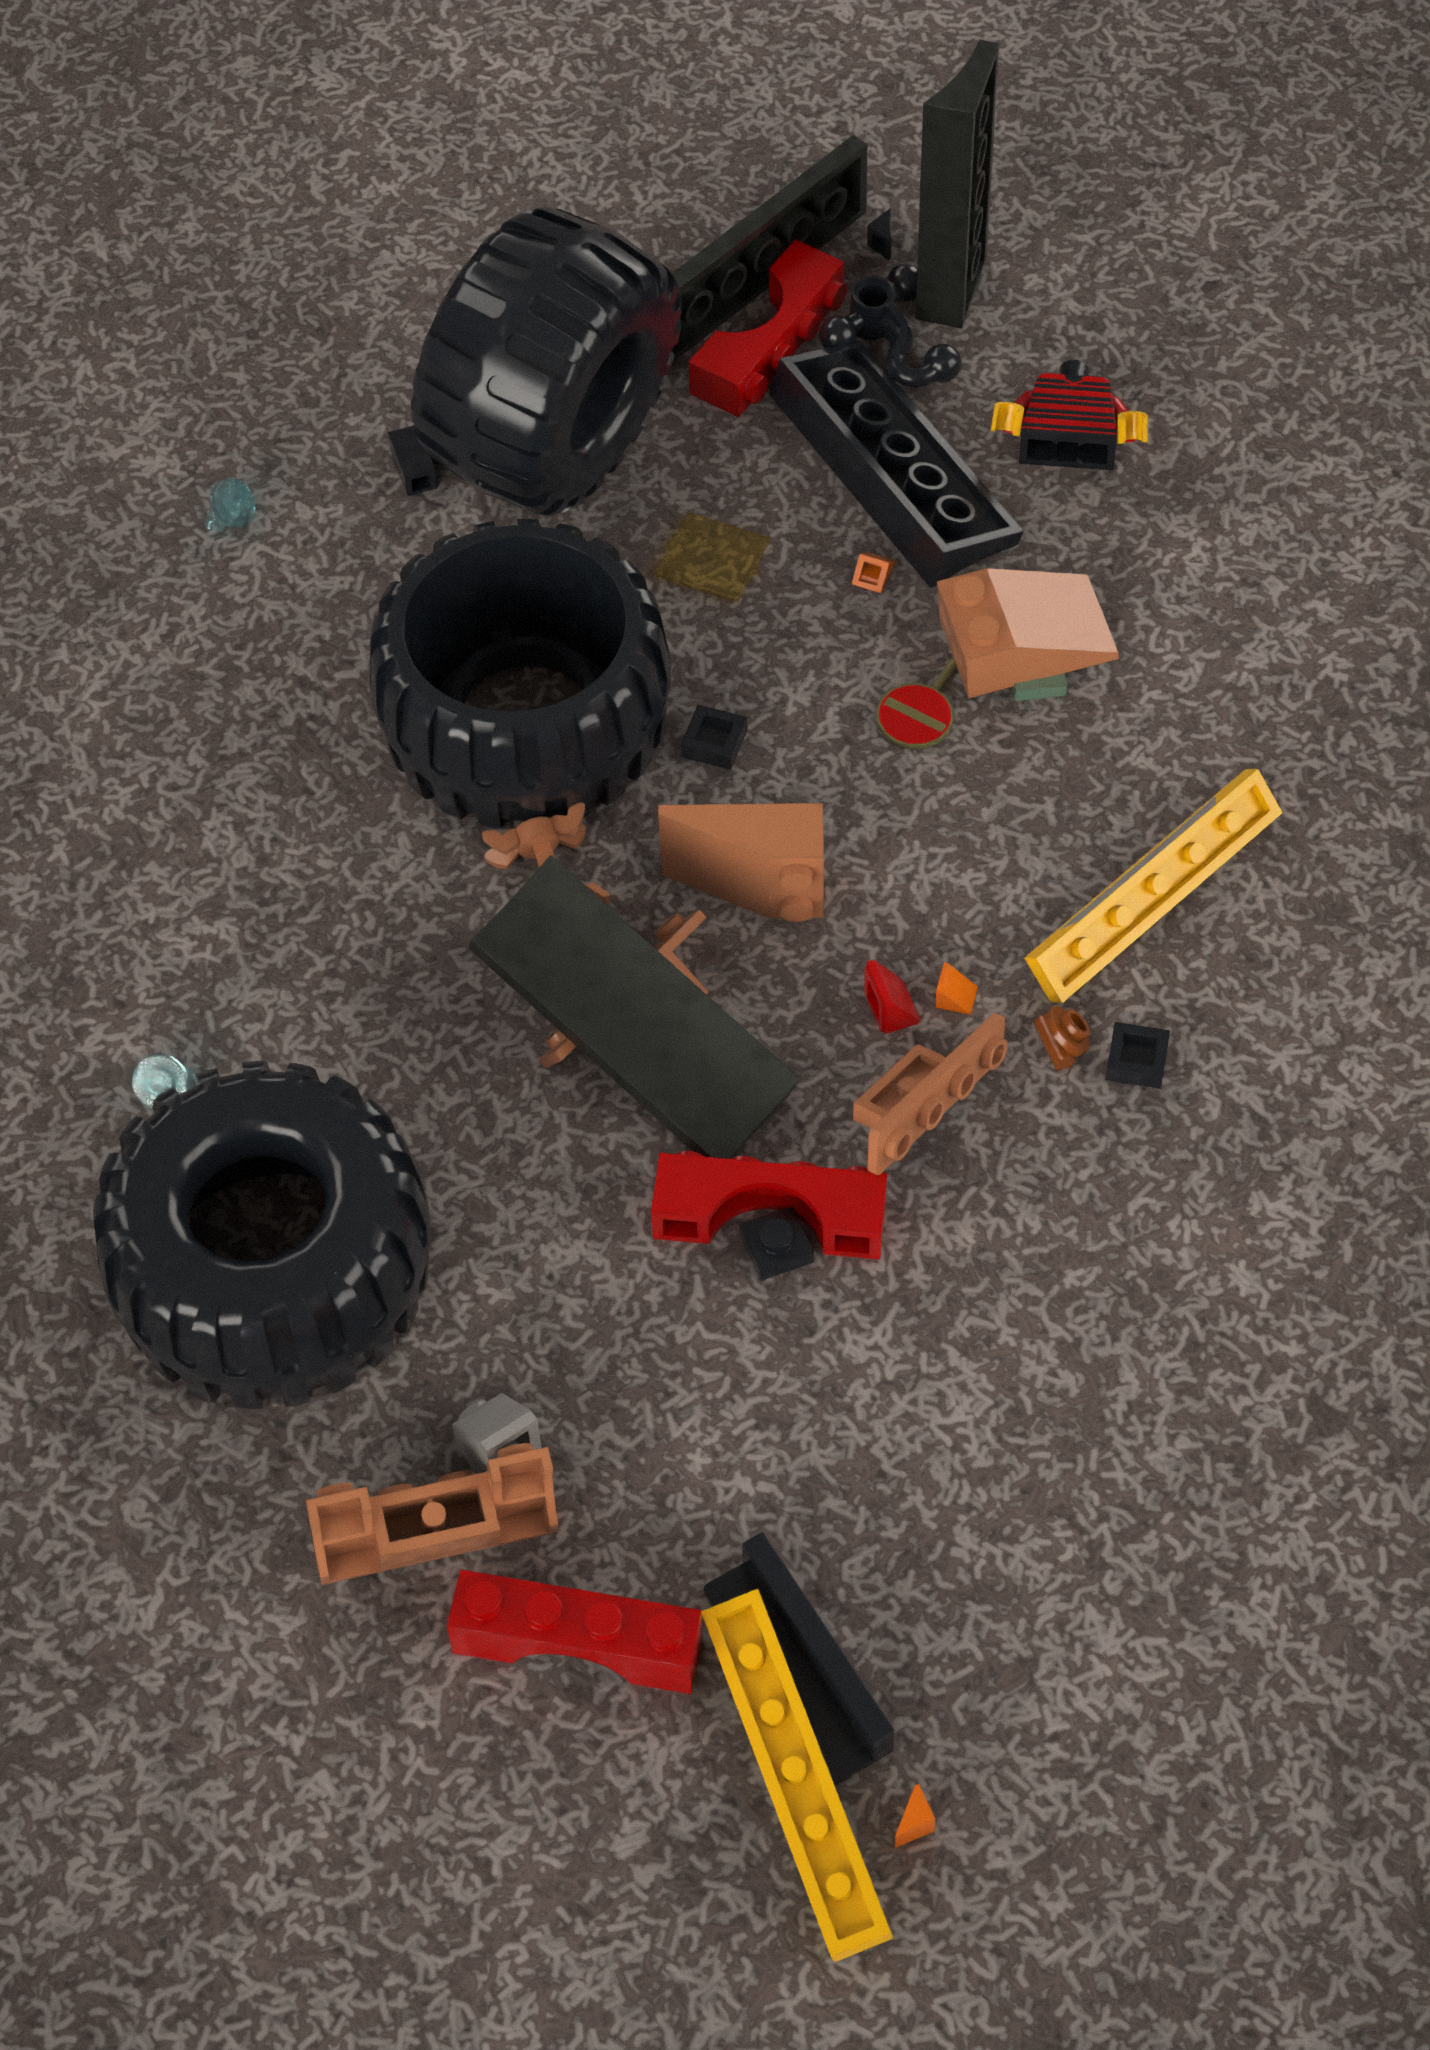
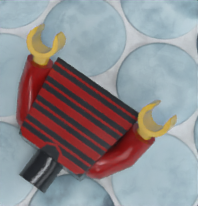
[990,360,1148,470]

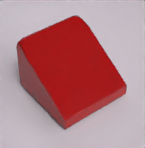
[864,960,920,1034]

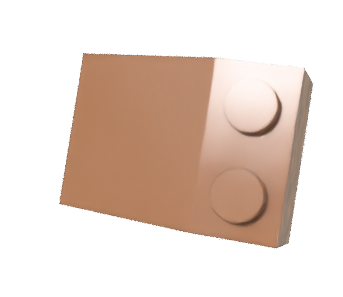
[937,568,1119,699]
[658,803,824,922]

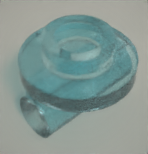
[205,477,256,532]
[132,1054,195,1108]

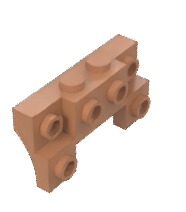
[306,1443,558,1585]

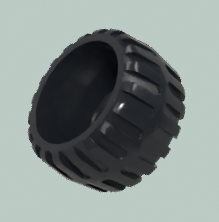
[411,207,682,516]
[370,519,671,829]
[93,1061,430,1409]

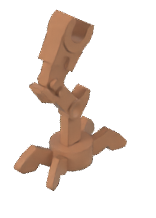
[482,802,610,904]

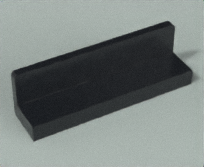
[704,1532,894,1785]

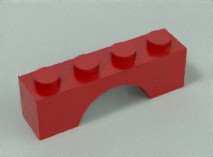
[688,239,847,417]
[651,1151,887,1260]
[446,1569,703,1694]

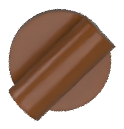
[1034,1006,1090,1071]

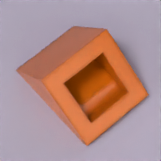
[851,552,897,593]
[935,962,978,1015]
[894,1784,935,1848]

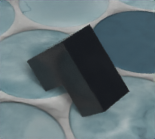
[388,425,439,496]

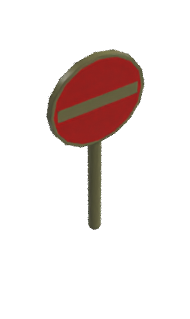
[876,656,957,749]

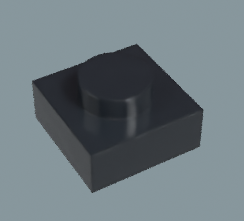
[681,704,748,770]
[1106,1022,1170,1089]
[739,1206,814,1281]

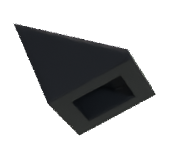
[867,208,892,260]

